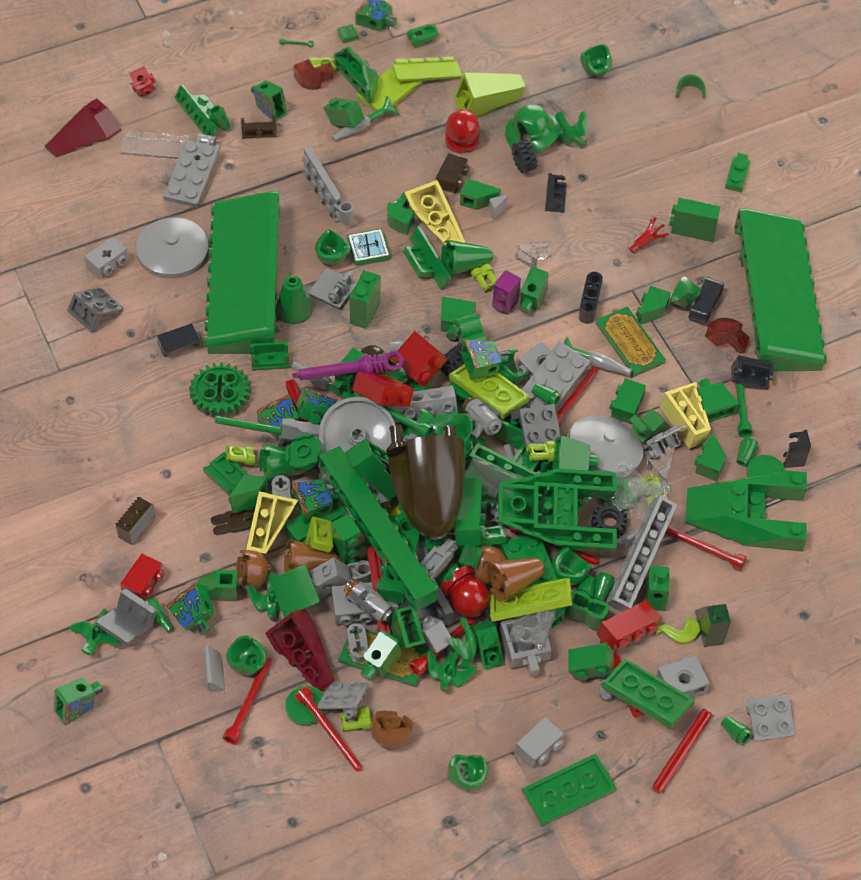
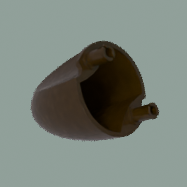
[386,425,465,540]

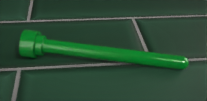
[735,383,753,438]
[354,392,434,437]

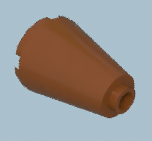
[284,540,340,573]
[486,558,544,601]

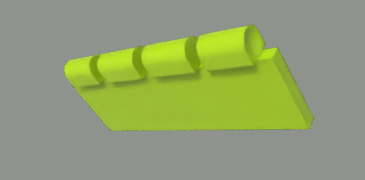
[392,57,462,82]

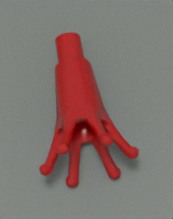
[629,217,669,253]

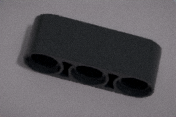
[579,272,603,324]
[688,277,724,325]

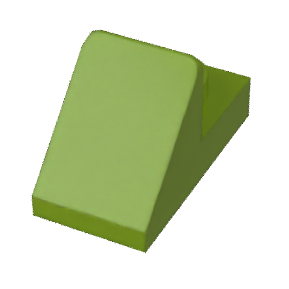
[305,516,333,553]

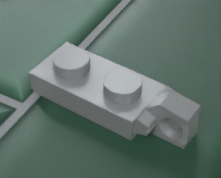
[420,538,458,581]

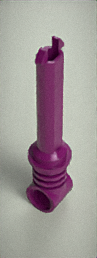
[292,351,404,381]

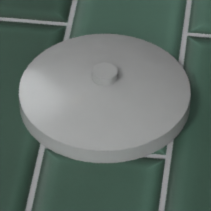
[136,218,209,279]
[319,397,395,453]
[568,416,643,477]

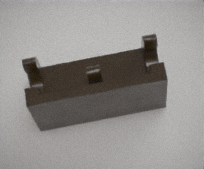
[241,116,277,139]

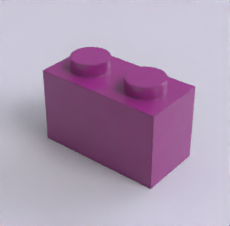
[492,270,521,315]

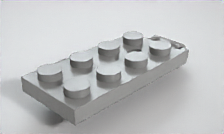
[163,133,220,208]
[302,146,353,224]
[520,341,590,409]

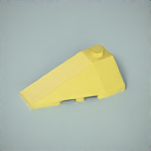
[405,180,466,245]

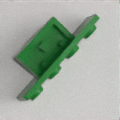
[175,84,218,136]
[403,226,451,290]

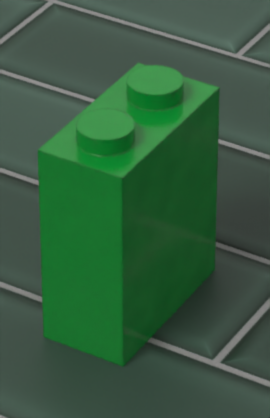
[669,197,721,242]
[349,270,381,329]

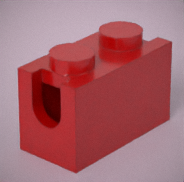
[120,553,164,601]

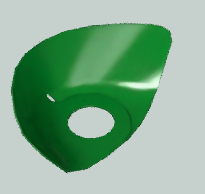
[670,276,701,308]

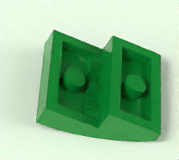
[269,564,321,618]

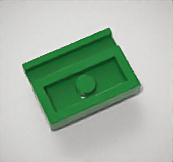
[203,452,249,495]

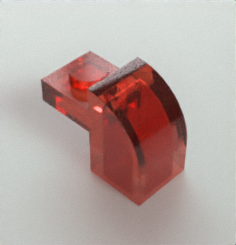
[293,59,333,90]
[705,318,750,353]

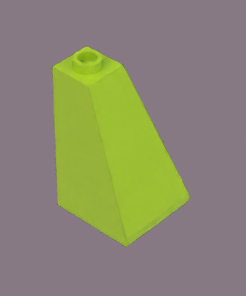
[454,73,525,117]

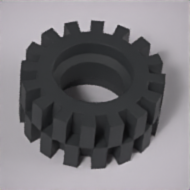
[511,139,538,173]
[440,342,464,376]
[591,502,628,539]

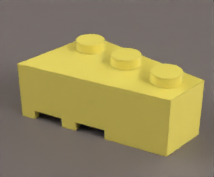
[659,382,711,449]
[246,492,298,557]

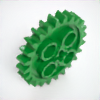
[189,362,251,417]

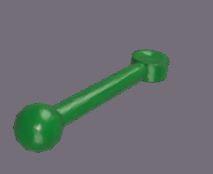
[279,38,314,48]

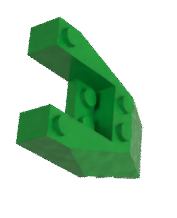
[465,414,591,498]
[498,468,617,555]
[685,471,807,552]

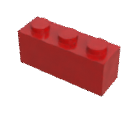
[596,600,661,651]

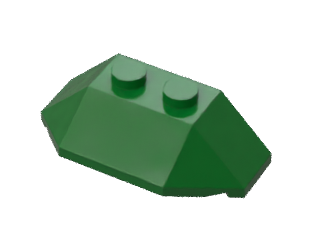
[333,46,378,104]

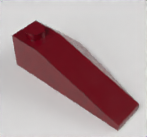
[45,98,121,158]
[265,609,335,691]

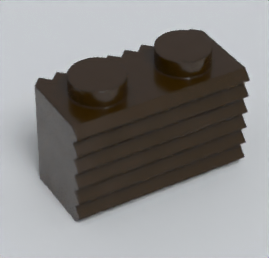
[435,153,470,194]
[115,497,155,545]

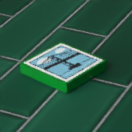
[347,228,390,266]

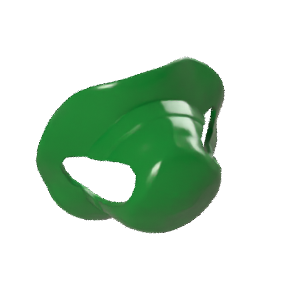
[505,104,561,153]
[428,414,473,461]

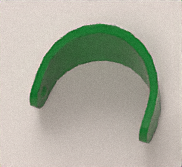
[676,74,706,98]

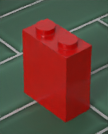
[391,331,448,388]
[353,372,414,407]

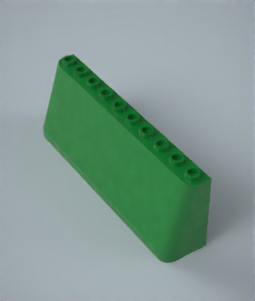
[204,191,280,354]
[734,208,827,372]

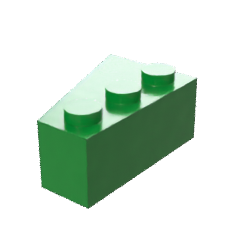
[346,439,396,500]
[455,478,487,546]
[331,514,372,565]

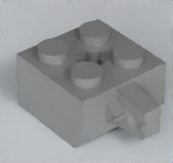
[500,613,551,676]

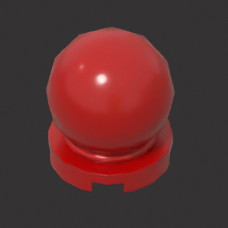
[445,109,480,154]
[440,565,490,618]

